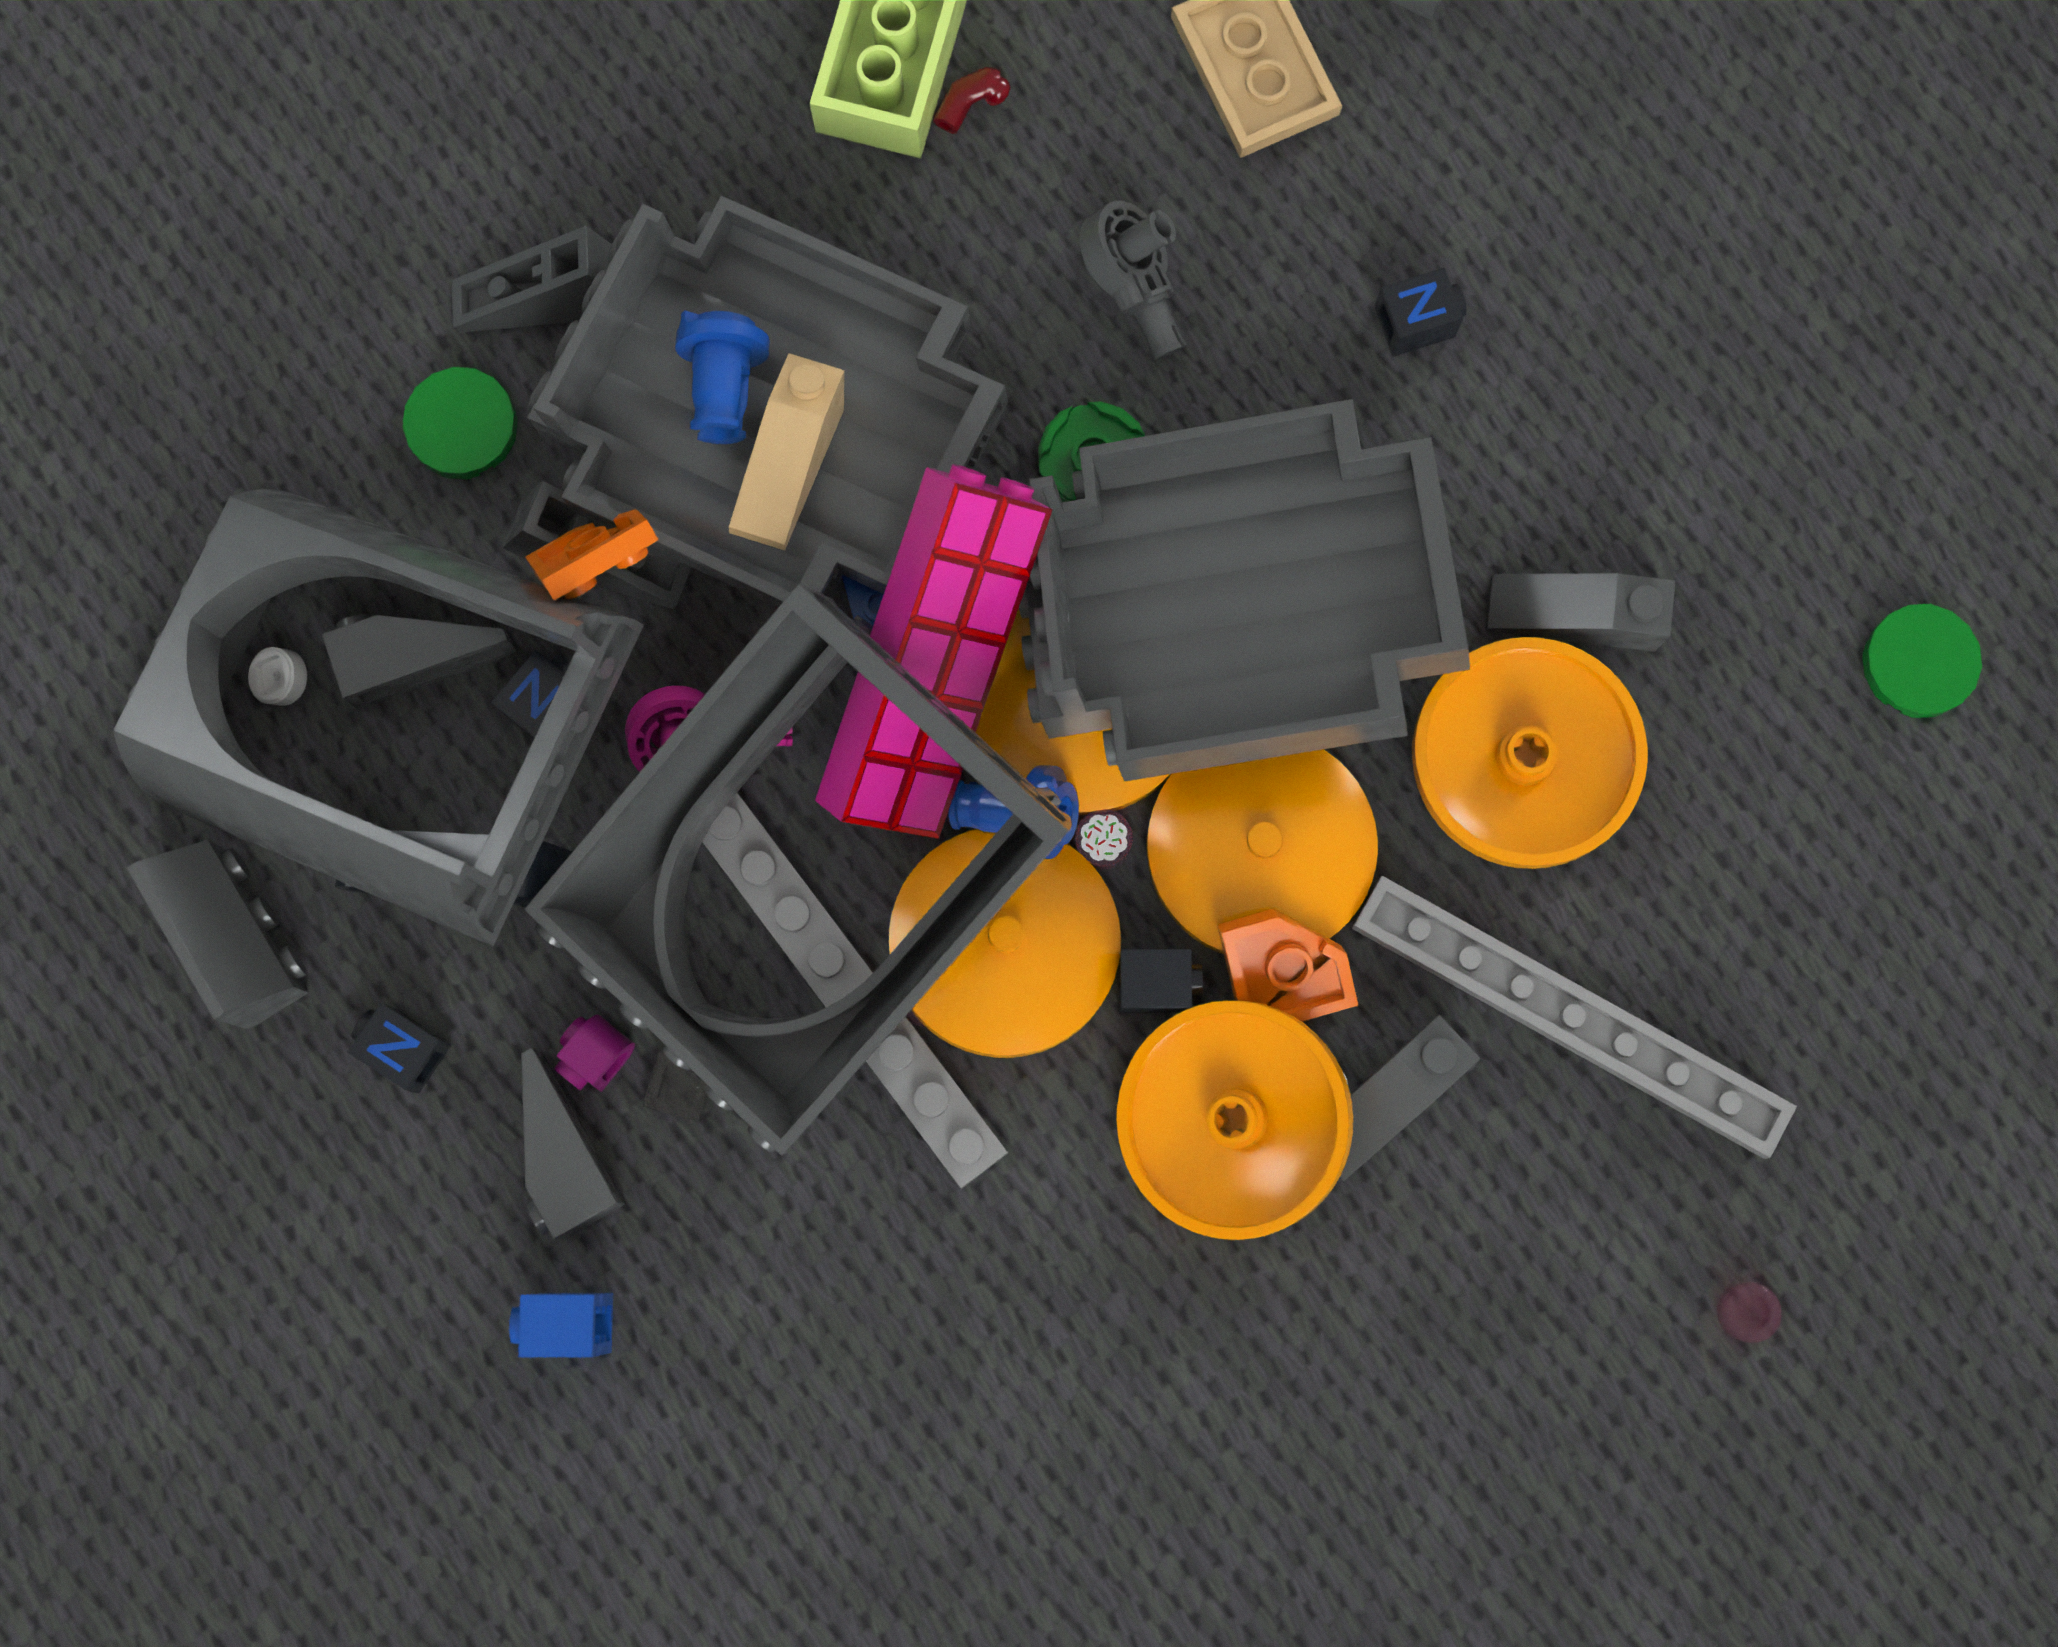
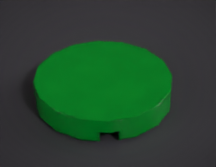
[402,367,518,480]
[1038,401,1145,502]
[1862,604,1982,718]

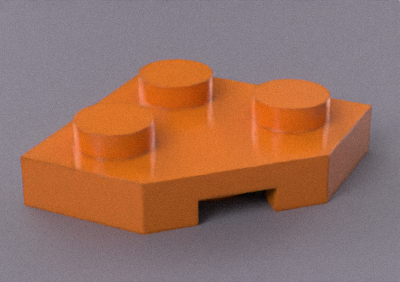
[525,509,658,601]
[1217,909,1358,1022]

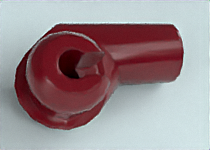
[933,67,1011,134]

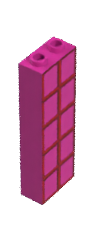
[815,464,1053,839]

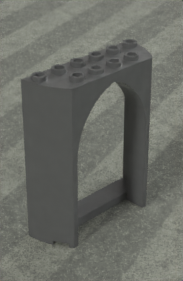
[113,489,644,946]
[524,584,1072,1156]

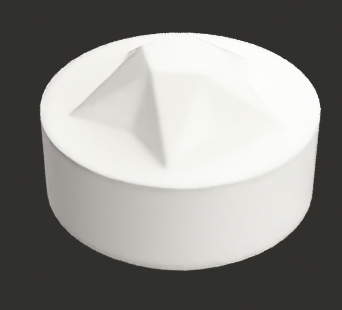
[248,647,307,706]

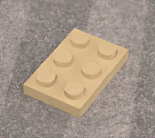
[1171,0,1342,158]

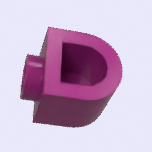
[553,1014,635,1092]

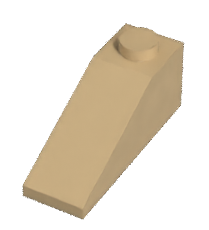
[729,353,844,551]

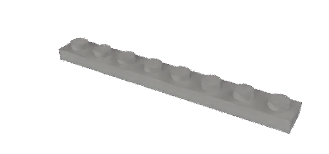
[702,793,1008,1189]
[1352,876,1797,1159]

